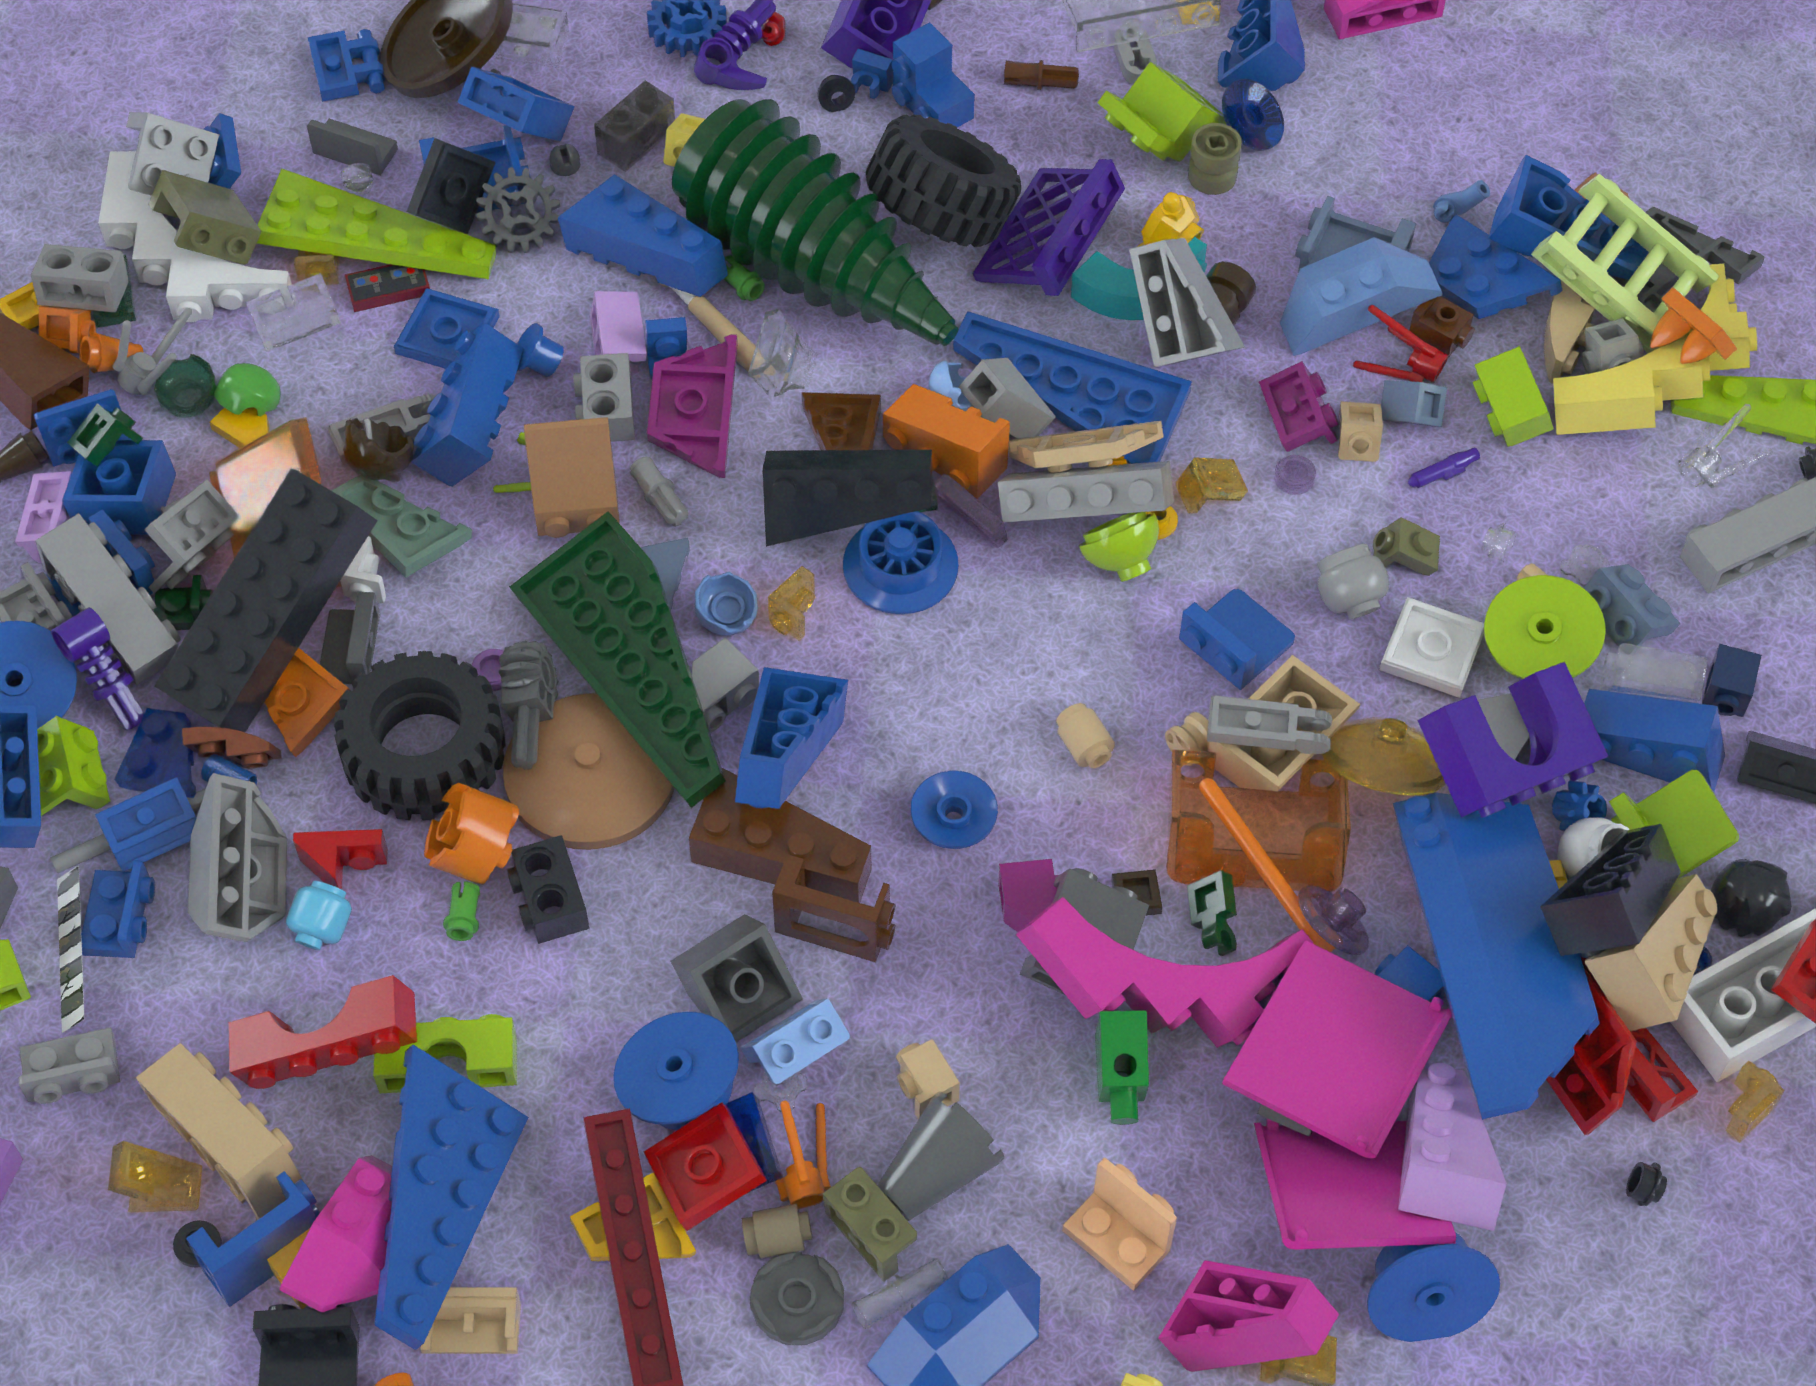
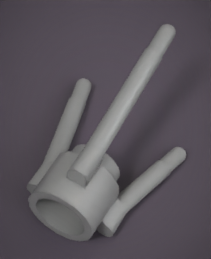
[113,308,192,395]

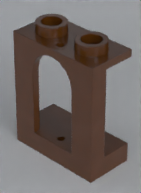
[772,854,896,962]

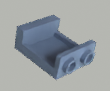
[1295,196,1416,273]

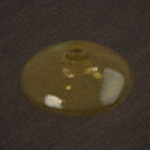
[1322,717,1446,796]

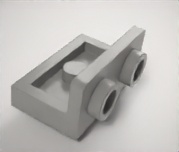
[0,562,72,631]

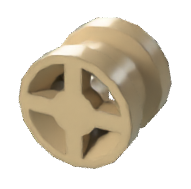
[1165,712,1210,766]

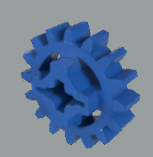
[647,0,727,57]

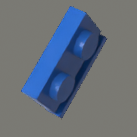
[95,777,196,872]

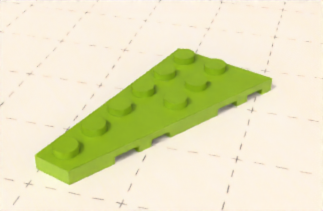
[256,168,496,279]

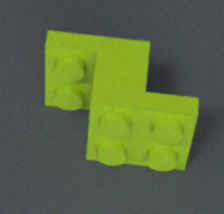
[1097,62,1233,162]

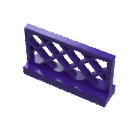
[972,159,1125,296]

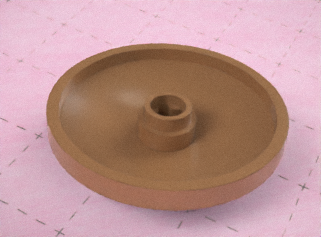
[503,693,674,850]

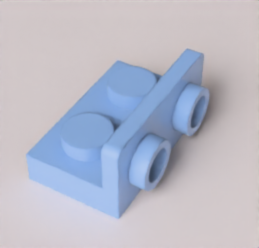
[740,998,850,1084]

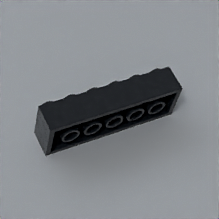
[154,467,378,732]

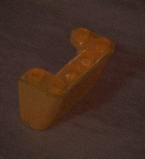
[1166,750,1351,894]

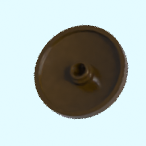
[380,0,513,98]

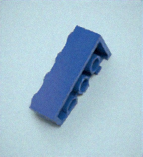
[558,174,728,297]
[411,322,524,487]
[735,667,849,809]

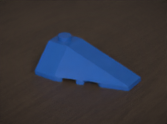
[1218,0,1305,91]
[1489,155,1650,281]

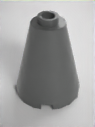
[877,1091,1004,1221]

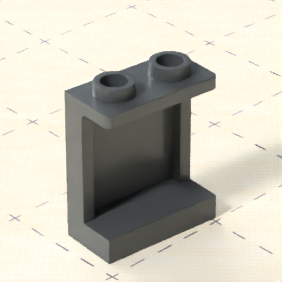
[1020,868,1149,995]

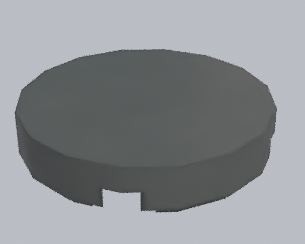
[750,1252,844,1346]

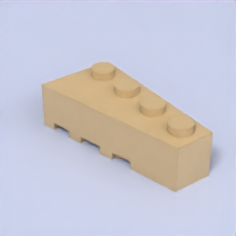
[135,1043,304,1220]

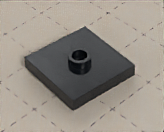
[406,138,496,234]

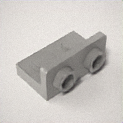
[18,1027,120,1104]

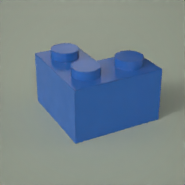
[891,22,975,128]

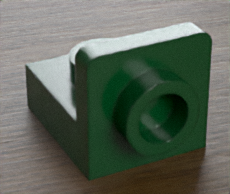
[67,403,143,466]
[154,575,213,631]

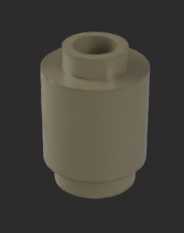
[742,1204,812,1258]

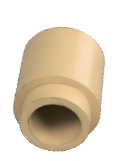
[1056,703,1115,768]

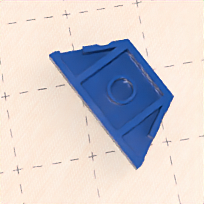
[1429,214,1562,319]

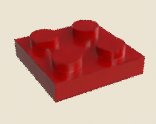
[643,1102,767,1231]

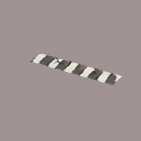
[57,865,84,1033]

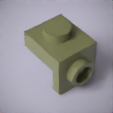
[1373,517,1440,576]

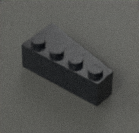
[1540,824,1681,958]

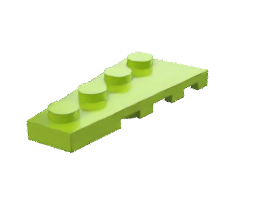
[1670,375,1816,445]

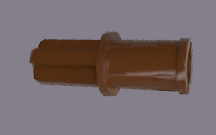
[1004,60,1079,90]

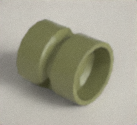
[1188,123,1242,195]

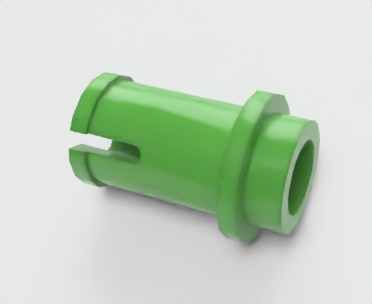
[724,255,765,301]
[443,881,480,941]

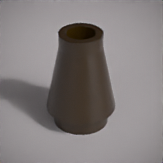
[0,430,50,483]

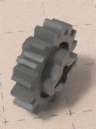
[476,167,560,253]

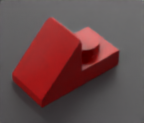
[293,829,388,890]

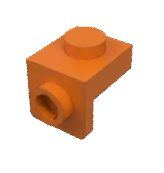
[39,306,96,353]

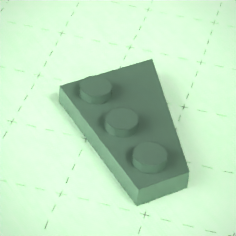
[331,475,472,578]

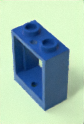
[457,66,575,141]

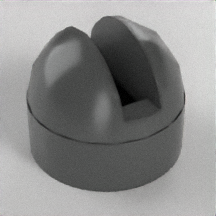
[549,144,581,176]

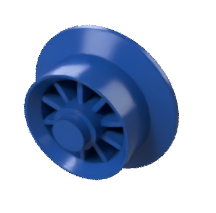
[843,511,959,614]
[0,621,77,729]
[613,1012,739,1130]
[1367,1232,1500,1342]

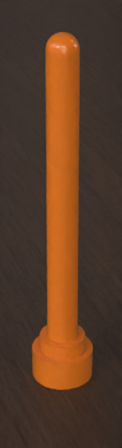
[1199,778,1342,952]

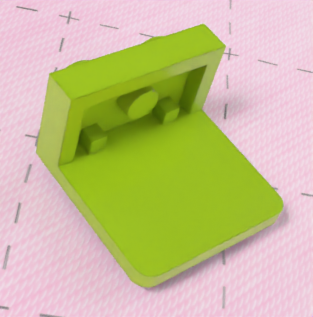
[37,716,111,816]
[1609,770,1739,879]

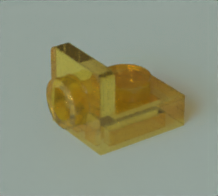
[294,250,340,288]
[1176,457,1248,513]
[768,566,815,641]
[1726,1061,1785,1143]
[1260,1335,1337,1386]

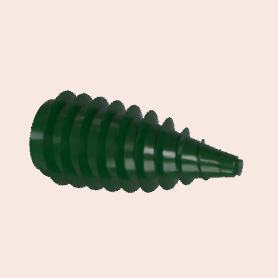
[672,99,959,346]

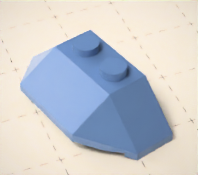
[1280,237,1442,356]

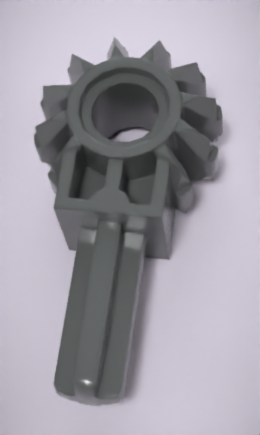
[499,641,559,770]

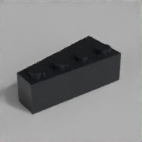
[762,449,933,547]

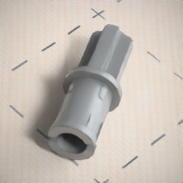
[630,456,688,527]

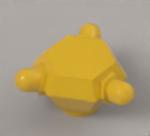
[1137,192,1204,247]

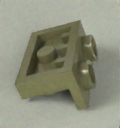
[823,1167,917,1282]

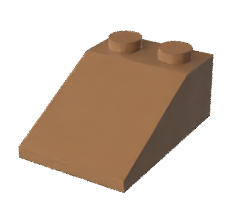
[524,417,620,538]

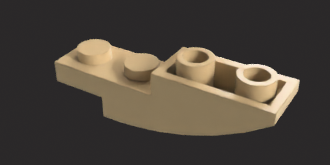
[1544,275,1610,384]

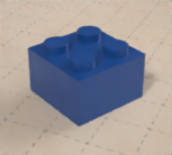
[62,440,176,535]

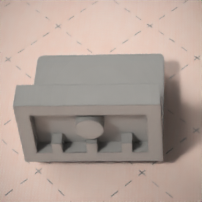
[126,112,219,196]
[145,479,241,593]

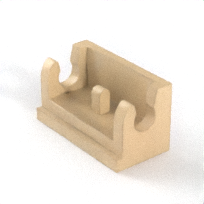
[421,1287,521,1354]

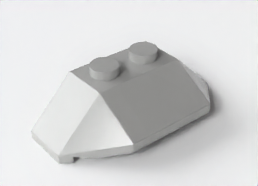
[188,773,287,942]

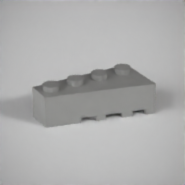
[35,513,181,685]

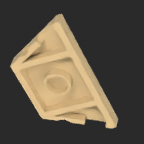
[1008,421,1164,473]

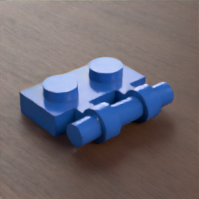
[308,29,386,102]

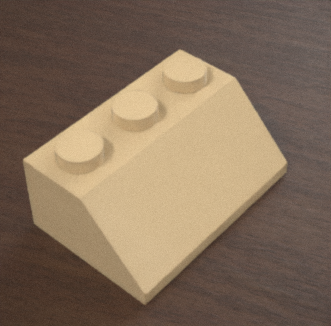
[1206,655,1360,791]

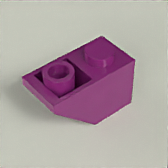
[998,859,1059,932]

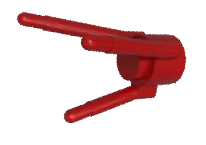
[1353,305,1449,383]

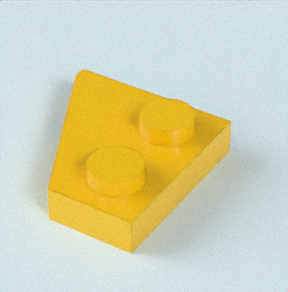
[570,1172,696,1261]

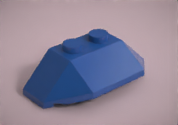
[867,1244,1041,1386]

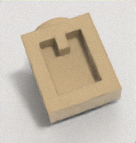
[1338,401,1383,462]

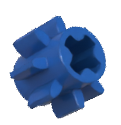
[1552,780,1607,831]

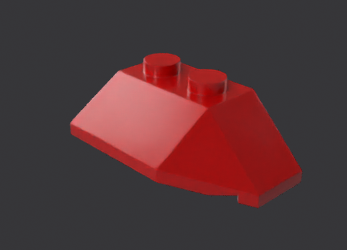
[1546,968,1637,1135]

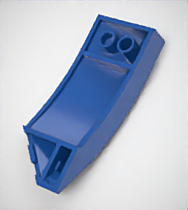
[1393,792,1600,1120]

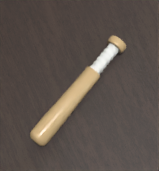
[660,283,769,376]

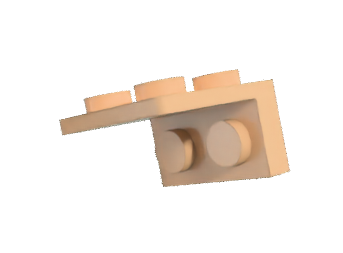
[1062,1158,1177,1291]

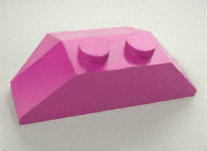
[279,1155,392,1312]

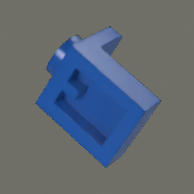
[645,317,687,380]

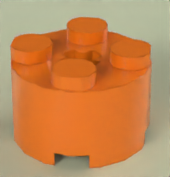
[424,783,519,885]

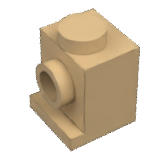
[896,1039,960,1119]

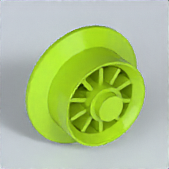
[1484,575,1605,680]

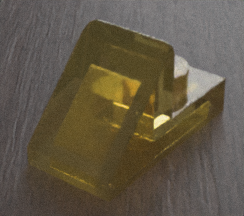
[108,1141,202,1212]

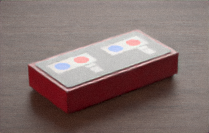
[345,264,430,312]

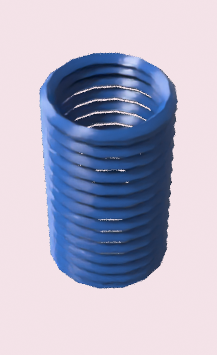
[201,754,257,785]

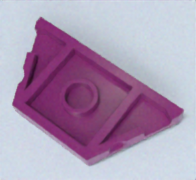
[647,334,738,478]

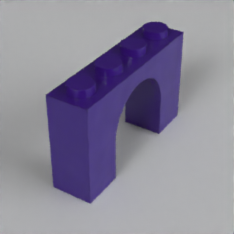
[1417,662,1608,818]

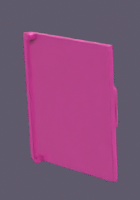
[1222,940,1452,1158]
[1254,1118,1456,1250]

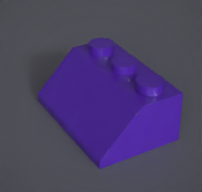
[821,0,931,68]

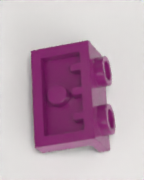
[1259,361,1339,452]

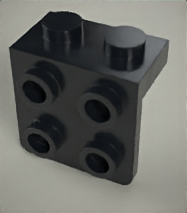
[253,1304,360,1386]

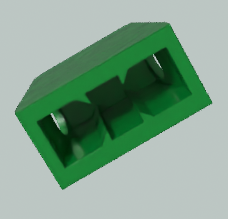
[1095,1011,1149,1125]

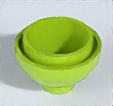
[1079,512,1159,582]

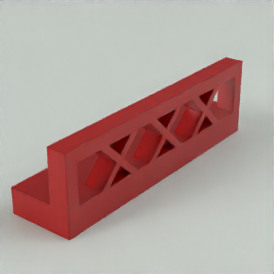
[1580,955,1698,1122]

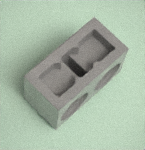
[31,244,129,312]
[573,353,635,442]

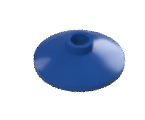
[911,770,998,849]

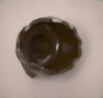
[343,418,414,482]

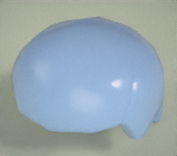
[928,360,973,411]

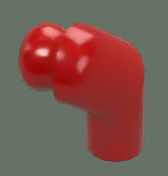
[762,12,786,46]

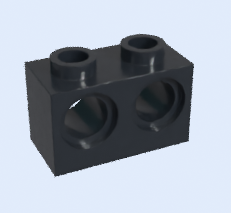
[506,835,590,944]

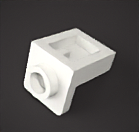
[340,537,386,604]

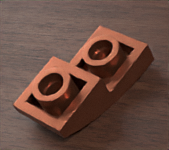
[182,727,282,769]

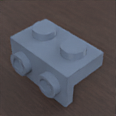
[1584,564,1681,655]

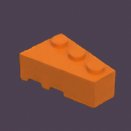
[883,384,1010,499]

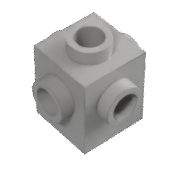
[1582,318,1644,374]

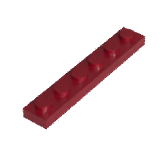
[583,1108,684,1386]

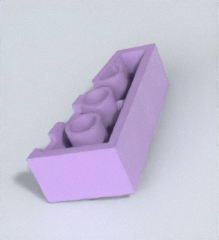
[1398,1063,1507,1231]

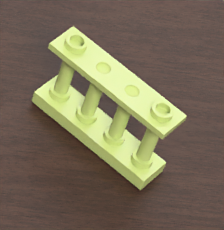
[1531,174,1720,353]

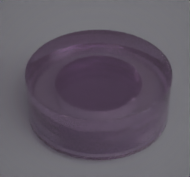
[1274,455,1316,495]

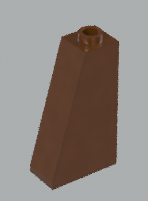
[0,313,90,430]

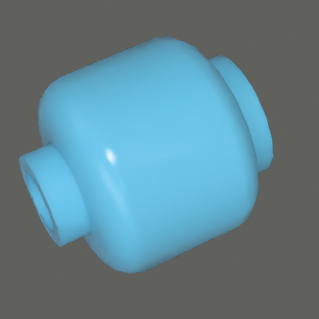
[286,881,352,950]

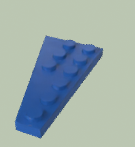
[953,311,1192,464]
[375,1044,529,1350]

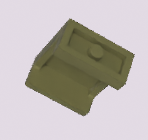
[148,170,262,265]

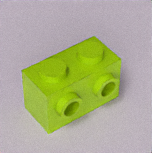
[1472,346,1554,447]

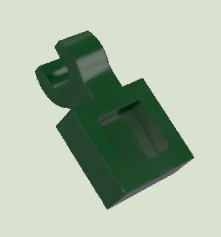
[1187,870,1237,956]

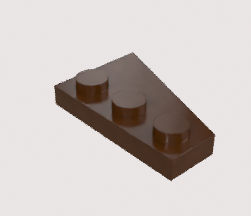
[801,392,881,450]

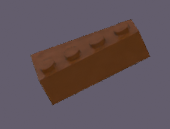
[689,767,872,903]

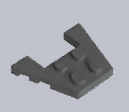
[1611,207,1765,312]

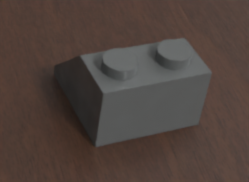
[670,914,803,1042]

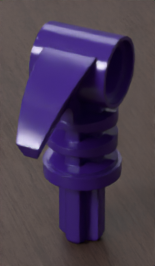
[694,0,777,90]
[51,607,146,730]

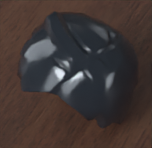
[1711,859,1792,937]

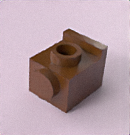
[1409,296,1475,358]

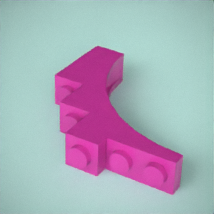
[1016,897,1313,1048]

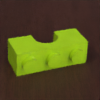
[373,1014,517,1094]

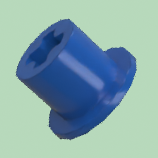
[517,323,564,377]

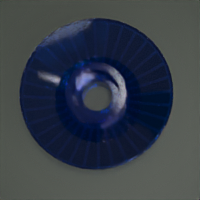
[1222,79,1284,151]

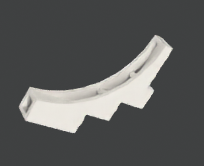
[98,151,294,322]

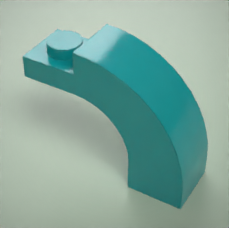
[1071,237,1207,320]

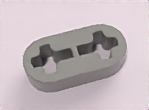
[1114,23,1157,84]

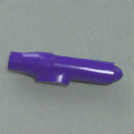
[1408,447,1480,488]

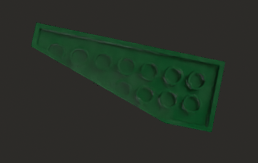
[509,511,726,808]

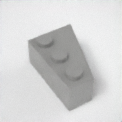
[1129,238,1245,367]

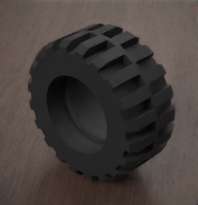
[865,114,1022,247]
[334,651,506,821]

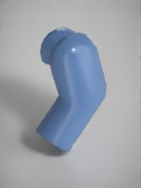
[1433,180,1490,222]

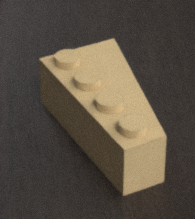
[1584,874,1717,1031]

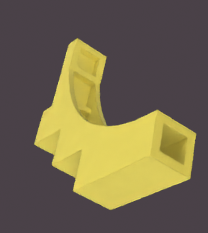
[1553,263,1757,435]

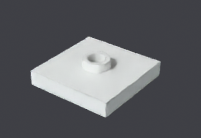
[1379,597,1484,698]

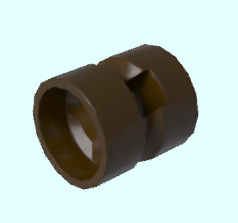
[1206,261,1256,326]

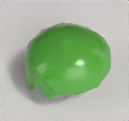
[214,363,281,417]

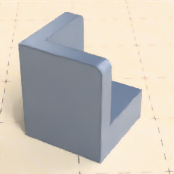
[1381,380,1447,427]

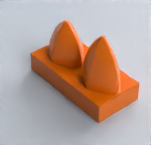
[1650,287,1737,364]

